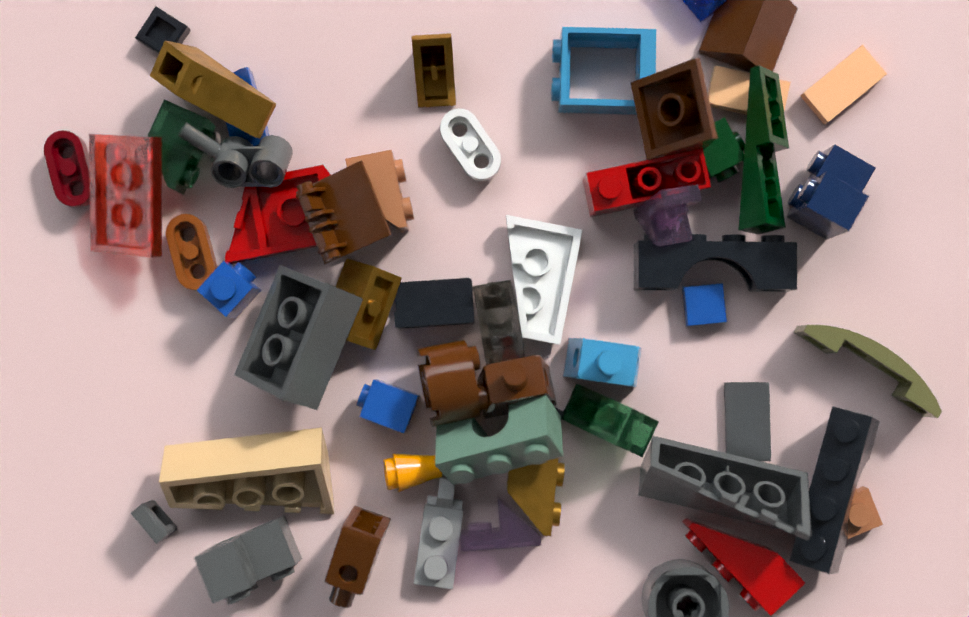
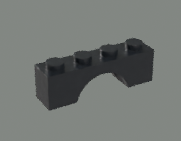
[634,234,797,292]
[789,406,880,574]

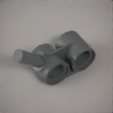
[178,123,293,188]

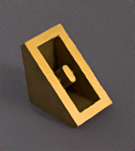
[411,33,456,108]

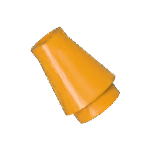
[383,453,442,493]

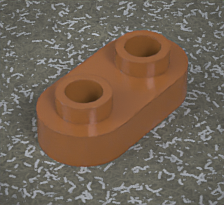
[166,214,218,291]

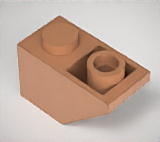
[345,150,414,232]

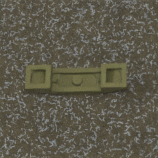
[793,325,942,418]

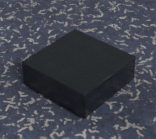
[135,6,191,54]

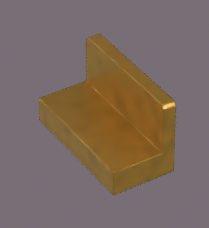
[336,259,402,351]

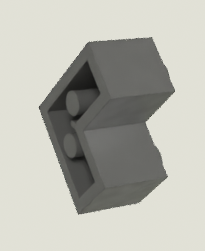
[194,515,302,605]

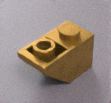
[506,458,565,536]

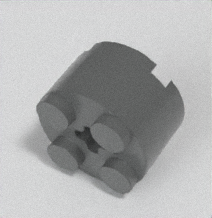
[642,559,729,617]

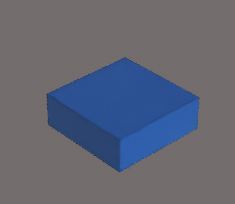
[682,283,727,326]

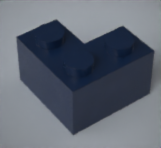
[786,144,876,240]

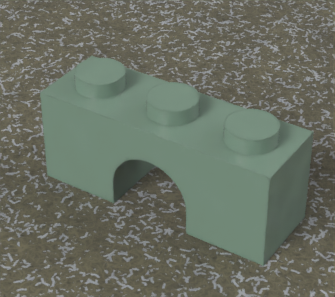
[435,395,563,485]

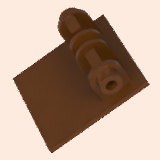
[296,161,392,265]

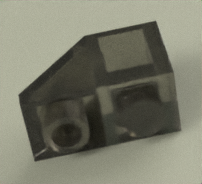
[473,280,525,365]

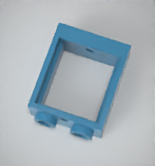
[551,27,657,115]

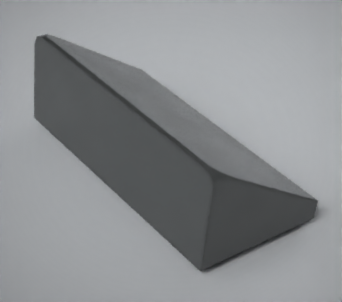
[724,382,771,461]

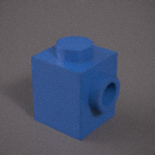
[197,261,262,319]

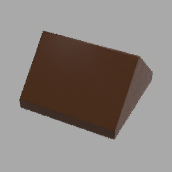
[698,0,798,73]
[630,58,717,160]

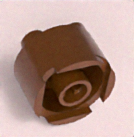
[417,340,488,427]

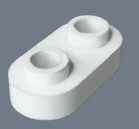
[440,108,501,181]

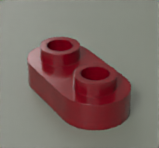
[44,130,97,208]

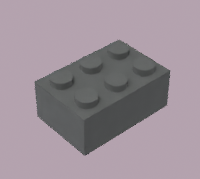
[234,265,363,410]

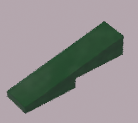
[738,65,789,235]

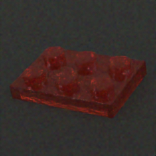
[89,134,162,258]

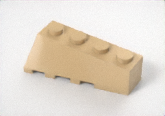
[159,428,334,514]

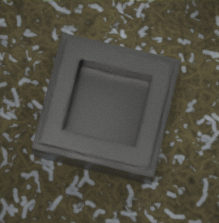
[131,500,177,544]

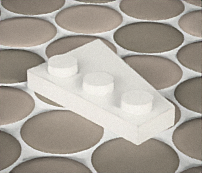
[506,215,583,345]

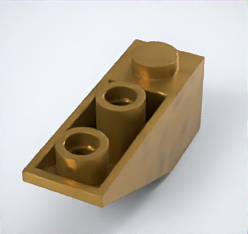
[149,41,277,138]

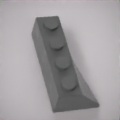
[638,436,811,540]

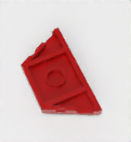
[225,165,331,264]

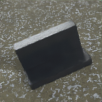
[394,278,475,329]

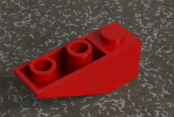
[582,148,711,217]
[682,518,806,616]

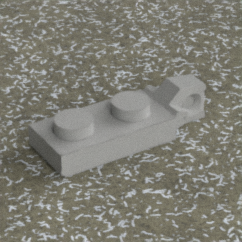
[414,477,464,589]

